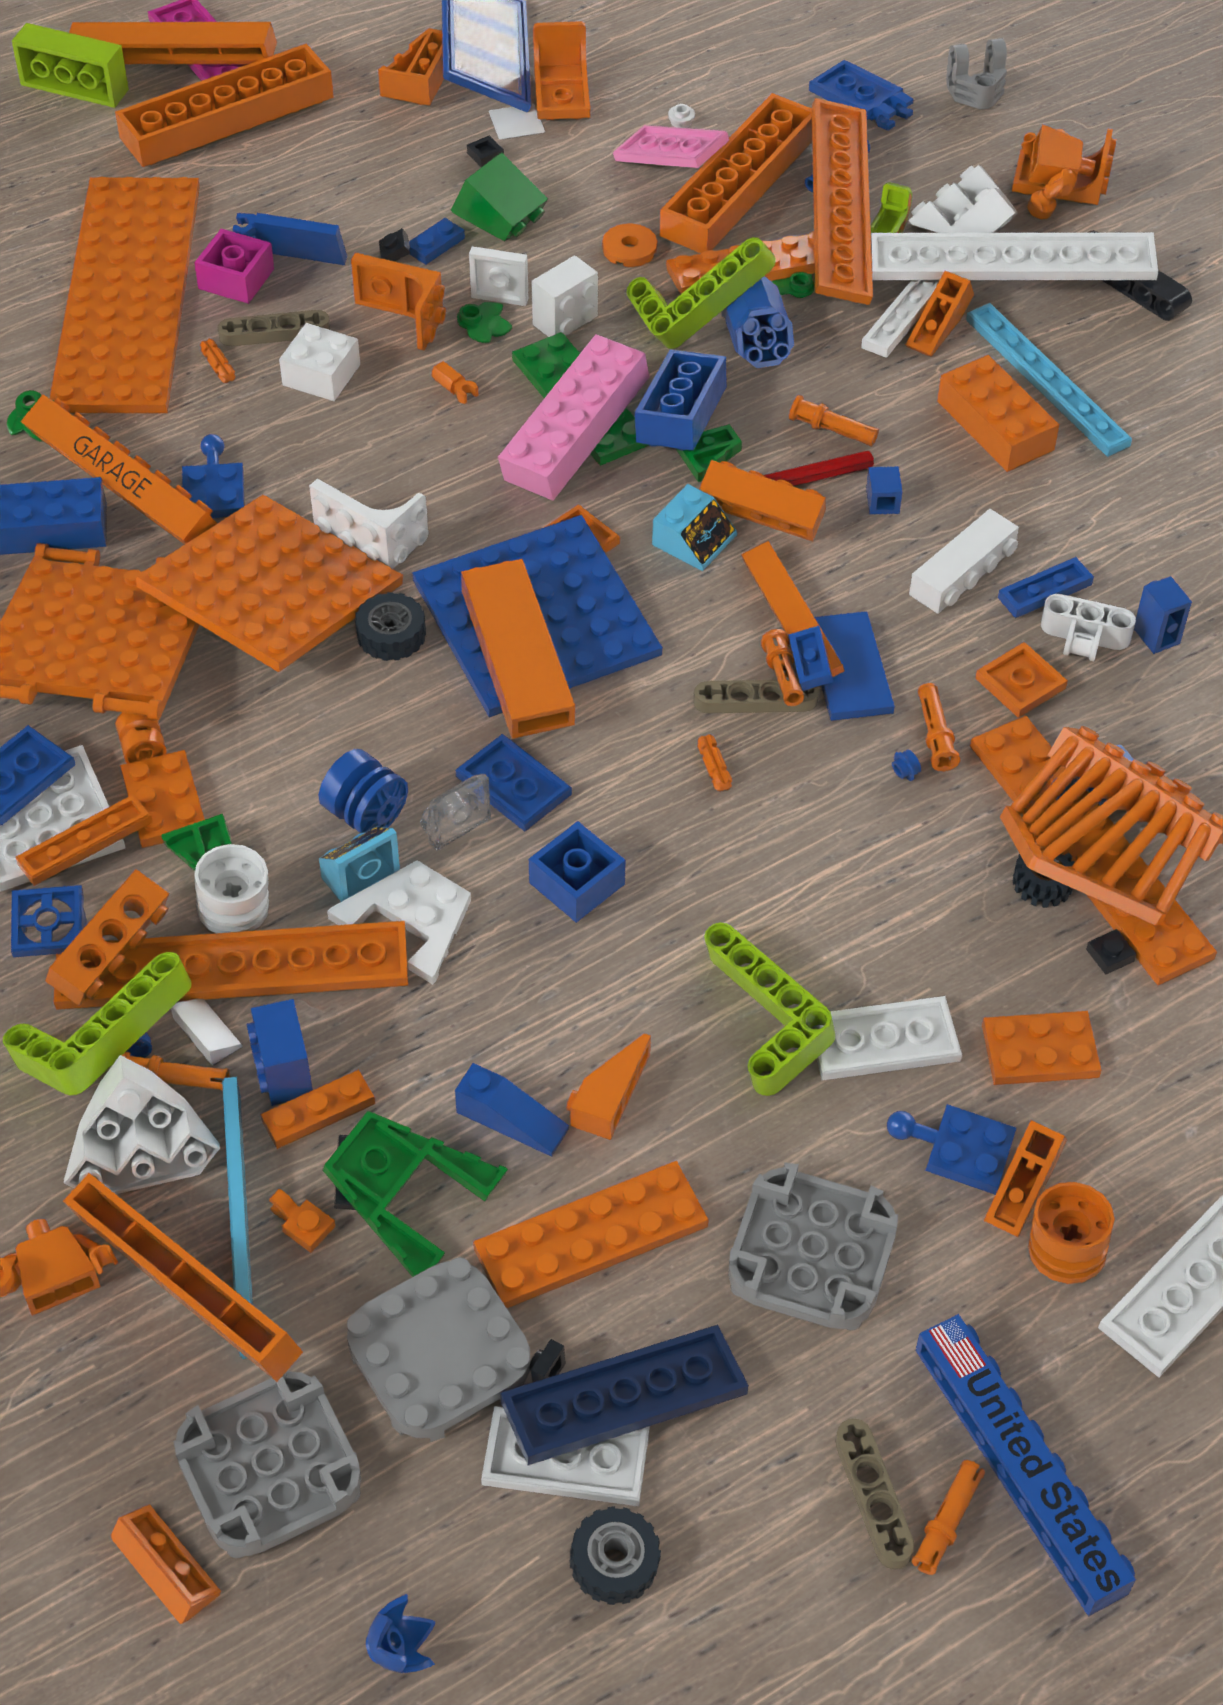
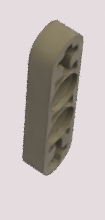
[218,310,330,346]
[693,679,819,713]
[835,1419,914,1569]

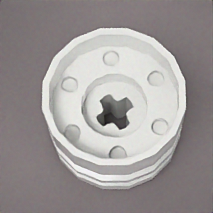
[194,844,269,933]

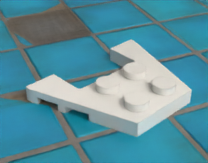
[327,860,471,985]

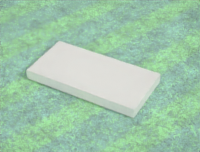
[812,996,962,1080]
[481,1406,650,1506]

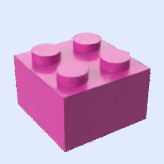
[194,228,274,304]

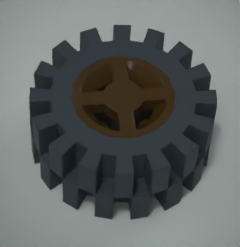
[1012,852,1075,908]

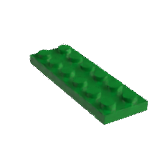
[512,332,649,466]

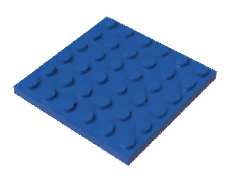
[412,515,663,717]

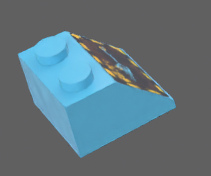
[652,484,737,571]
[319,827,400,902]

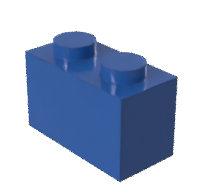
[1134,576,1192,654]

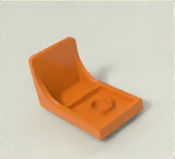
[533,21,590,120]
[1012,128,1117,205]
[351,252,446,351]

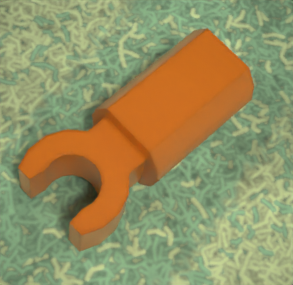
[432,361,479,404]

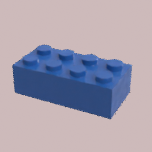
[635,349,727,451]
[0,477,107,555]

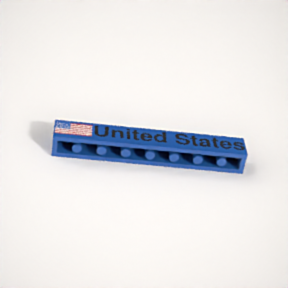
[915,1314,1136,1617]

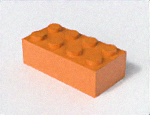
[937,355,1060,472]

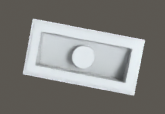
[171,999,242,1066]

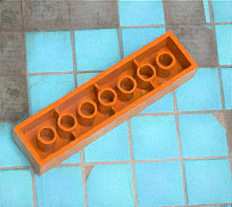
[115,43,334,167]
[660,93,812,254]

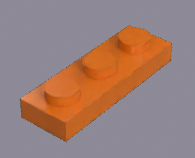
[260,1069,375,1149]

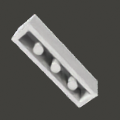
[909,509,1019,614]

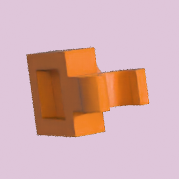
[269,1189,335,1253]

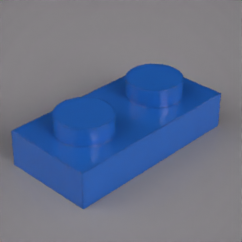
[409,218,465,265]
[788,626,834,691]

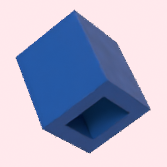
[866,466,903,515]

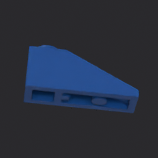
[455,1063,569,1157]

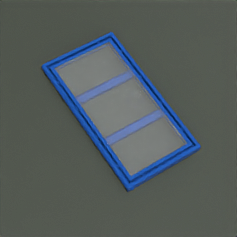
[442,0,532,112]

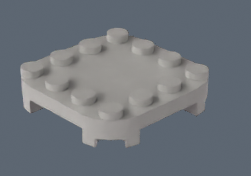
[728,1162,898,1330]
[347,1257,531,1442]
[173,1371,361,1558]

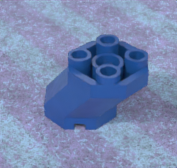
[721,276,794,368]

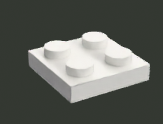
[469,246,528,306]

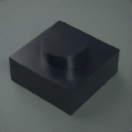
[467,135,504,167]
[379,228,411,262]
[1086,929,1136,975]
[529,1339,566,1383]

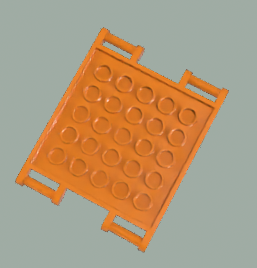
[0,543,200,720]

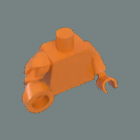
[1021,124,1096,219]
[0,1219,118,1316]

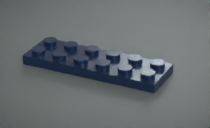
[501,1324,749,1466]

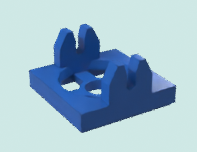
[11,885,87,958]

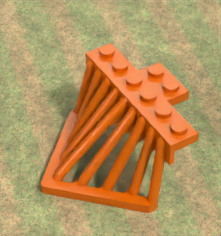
[1000,726,1223,925]

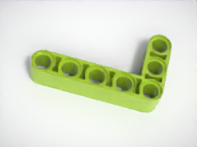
[626,237,776,349]
[704,922,836,1096]
[2,952,192,1096]

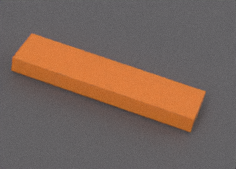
[15,794,153,886]

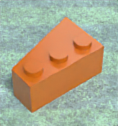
[378,28,444,106]

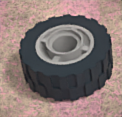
[569,1506,661,1605]

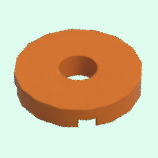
[602,223,658,267]

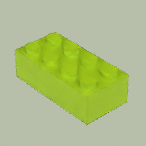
[12,23,129,108]

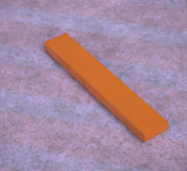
[741,541,845,677]

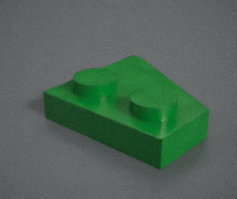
[675,424,742,482]
[161,814,233,871]

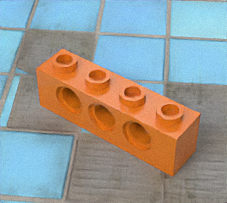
[45,869,170,1006]

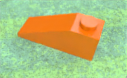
[905,270,974,357]
[566,1033,651,1140]
[984,1120,1067,1237]

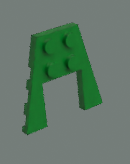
[322,1111,508,1277]

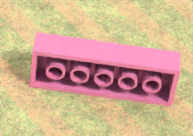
[498,334,650,501]

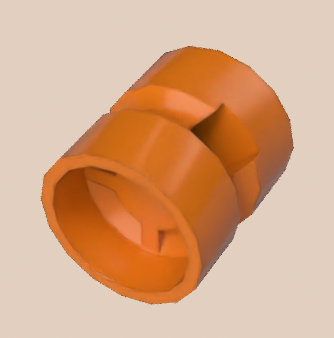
[115,712,167,764]

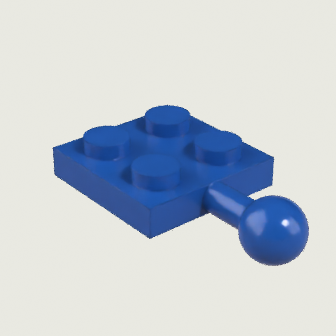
[182,434,245,518]
[887,1104,1016,1195]

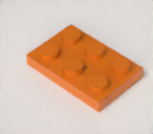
[120,750,205,848]
[982,1011,1102,1085]

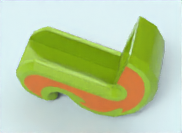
[870,182,912,233]

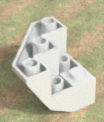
[909,165,1018,233]
[64,1055,220,1194]

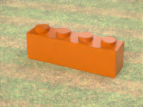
[699,460,826,542]

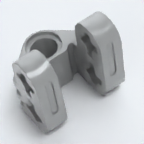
[946,38,1007,109]

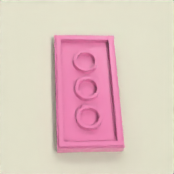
[613,125,729,168]

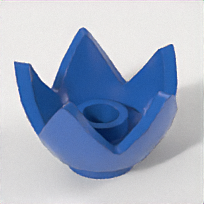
[366,1594,435,1673]

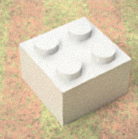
[532,255,598,337]
[279,323,360,401]

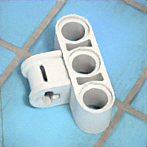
[1041,594,1136,662]

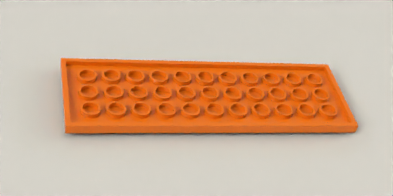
[50,177,200,413]

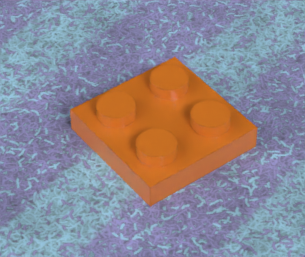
[975,642,1068,718]

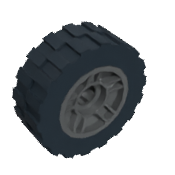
[355,592,426,661]

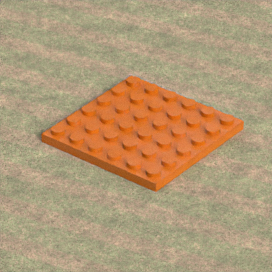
[136,494,403,672]

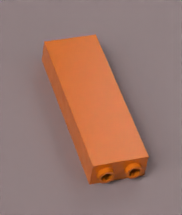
[461,559,575,739]

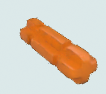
[200,338,236,383]
[697,734,732,792]

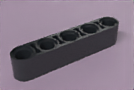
[1087,230,1192,321]

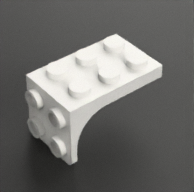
[309,479,429,569]

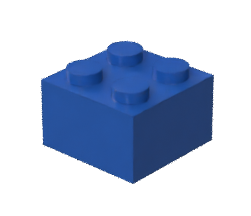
[528,821,626,923]
[246,999,313,1106]

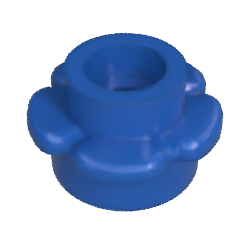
[892,749,921,781]

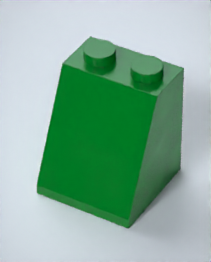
[451,152,548,242]

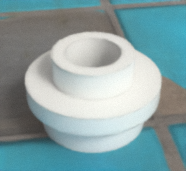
[668,104,695,128]

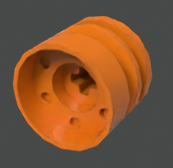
[1028,1182,1115,1284]

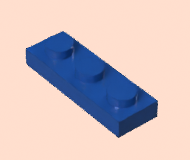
[998,557,1094,618]

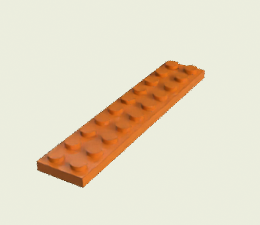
[812,98,873,305]
[970,716,1217,986]
[54,921,408,1010]

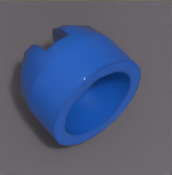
[126,1032,152,1058]

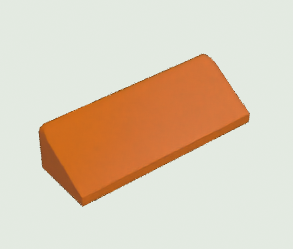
[111,1504,222,1624]

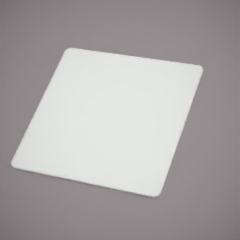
[489,104,545,140]

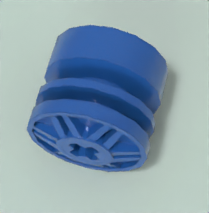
[318,749,408,833]

